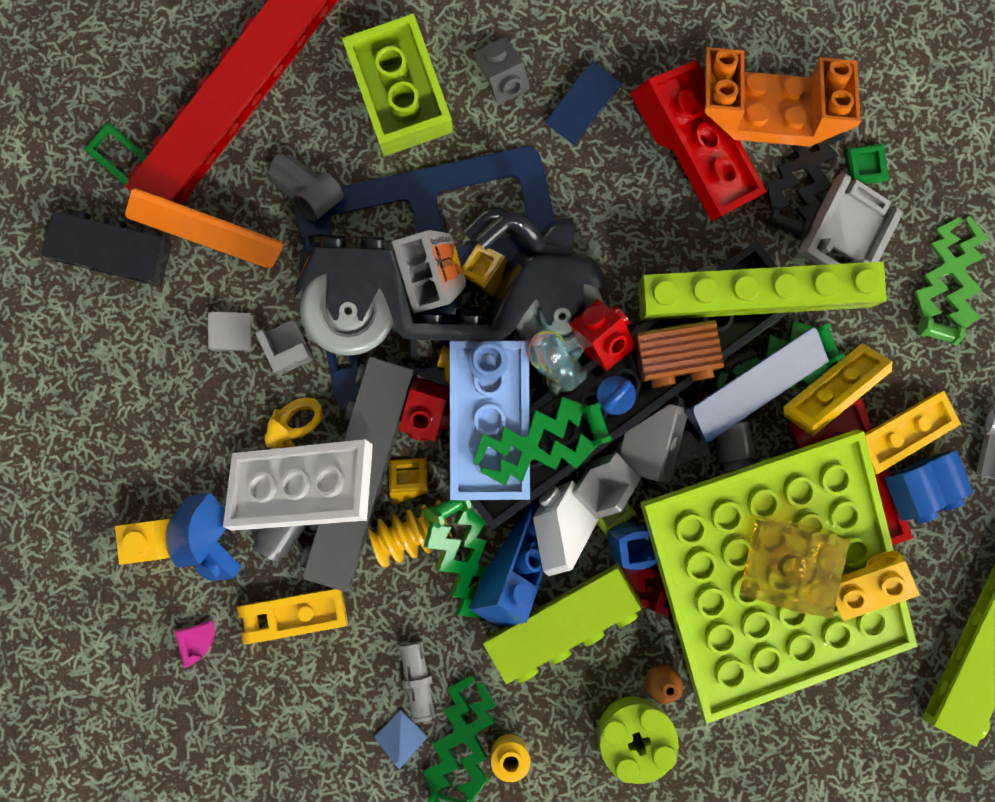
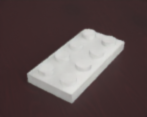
[223,439,373,531]

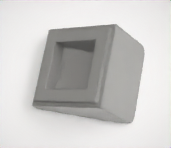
[208,312,252,352]

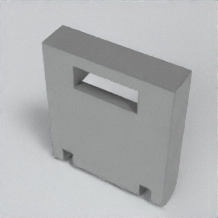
[798,172,903,265]

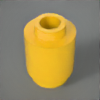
[490,734,530,782]

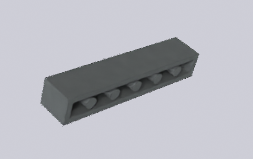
[300,357,417,592]

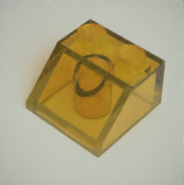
[739,516,850,618]

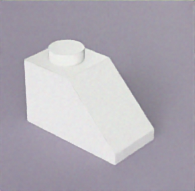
[533,481,599,576]

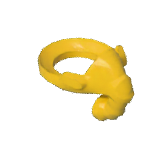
[264,397,323,449]

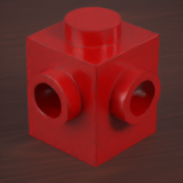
[569,299,636,371]
[398,377,450,441]

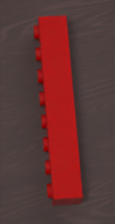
[125,0,339,205]

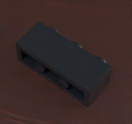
[41,209,172,287]

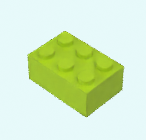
[342,13,453,157]

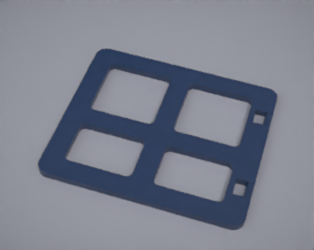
[295,146,583,410]

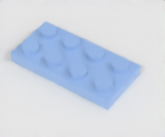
[449,341,530,500]

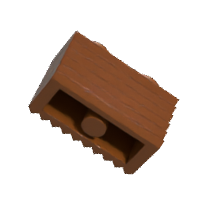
[633,320,724,388]

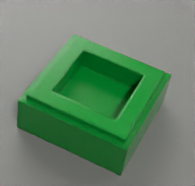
[845,144,889,185]

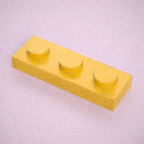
[783,343,893,436]
[865,391,961,475]

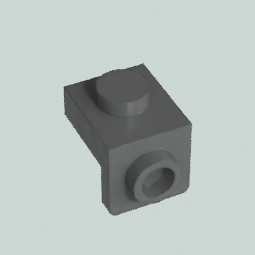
[473,37,530,104]

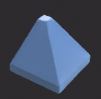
[374,709,428,769]

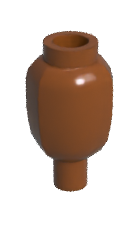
[644,663,683,704]

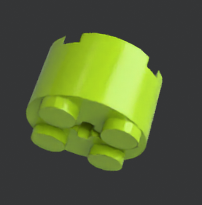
[596,696,679,784]

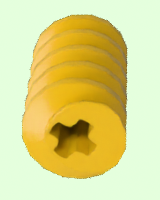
[368,500,453,568]

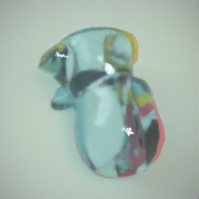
[527,330,587,394]

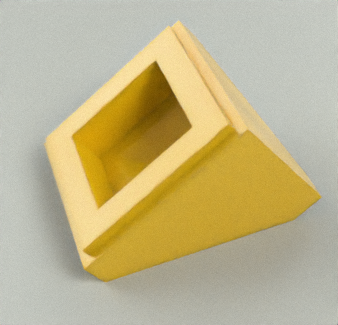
[462,243,507,296]
[389,458,428,504]

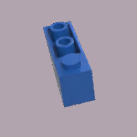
[470,503,543,628]

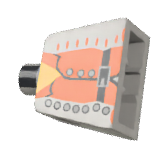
[391,230,466,314]

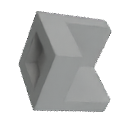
[255,320,314,376]
[573,452,641,519]

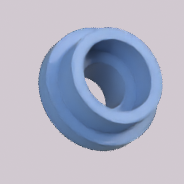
[468,341,508,381]

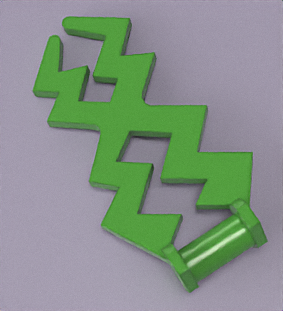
[914,216,989,346]

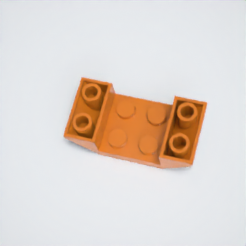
[705,47,861,146]

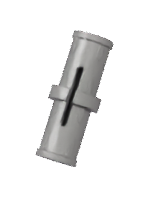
[399,641,436,723]

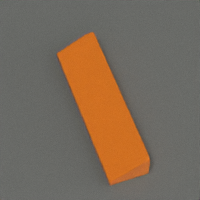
[125,188,283,268]

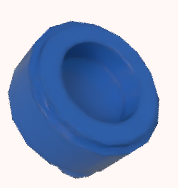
[596,376,636,415]

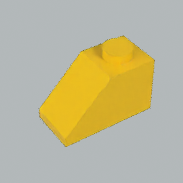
[115,519,170,565]

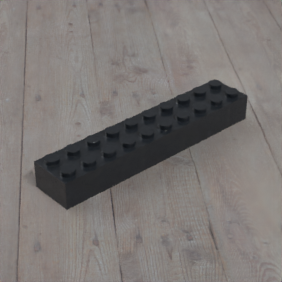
[446,240,789,530]

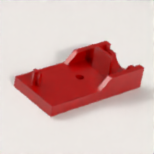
[630,60,767,222]

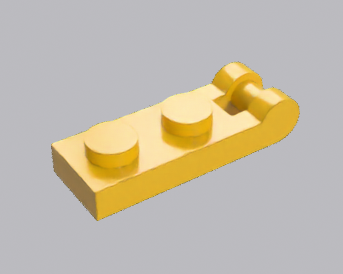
[237,588,348,644]

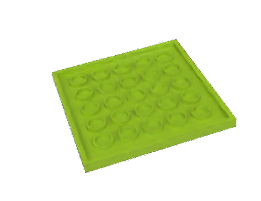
[640,429,918,724]

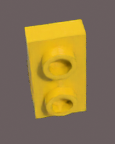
[827,551,920,621]

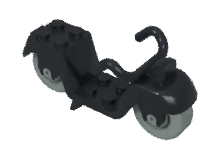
[293,207,608,360]

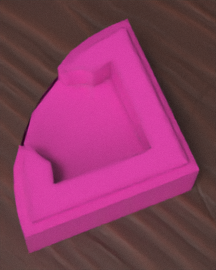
[175,620,215,668]

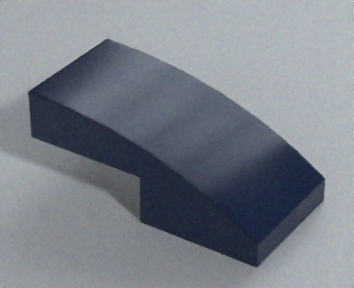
[545,61,623,145]

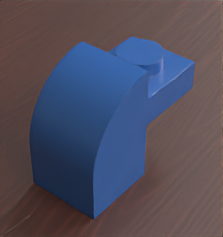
[166,492,241,581]

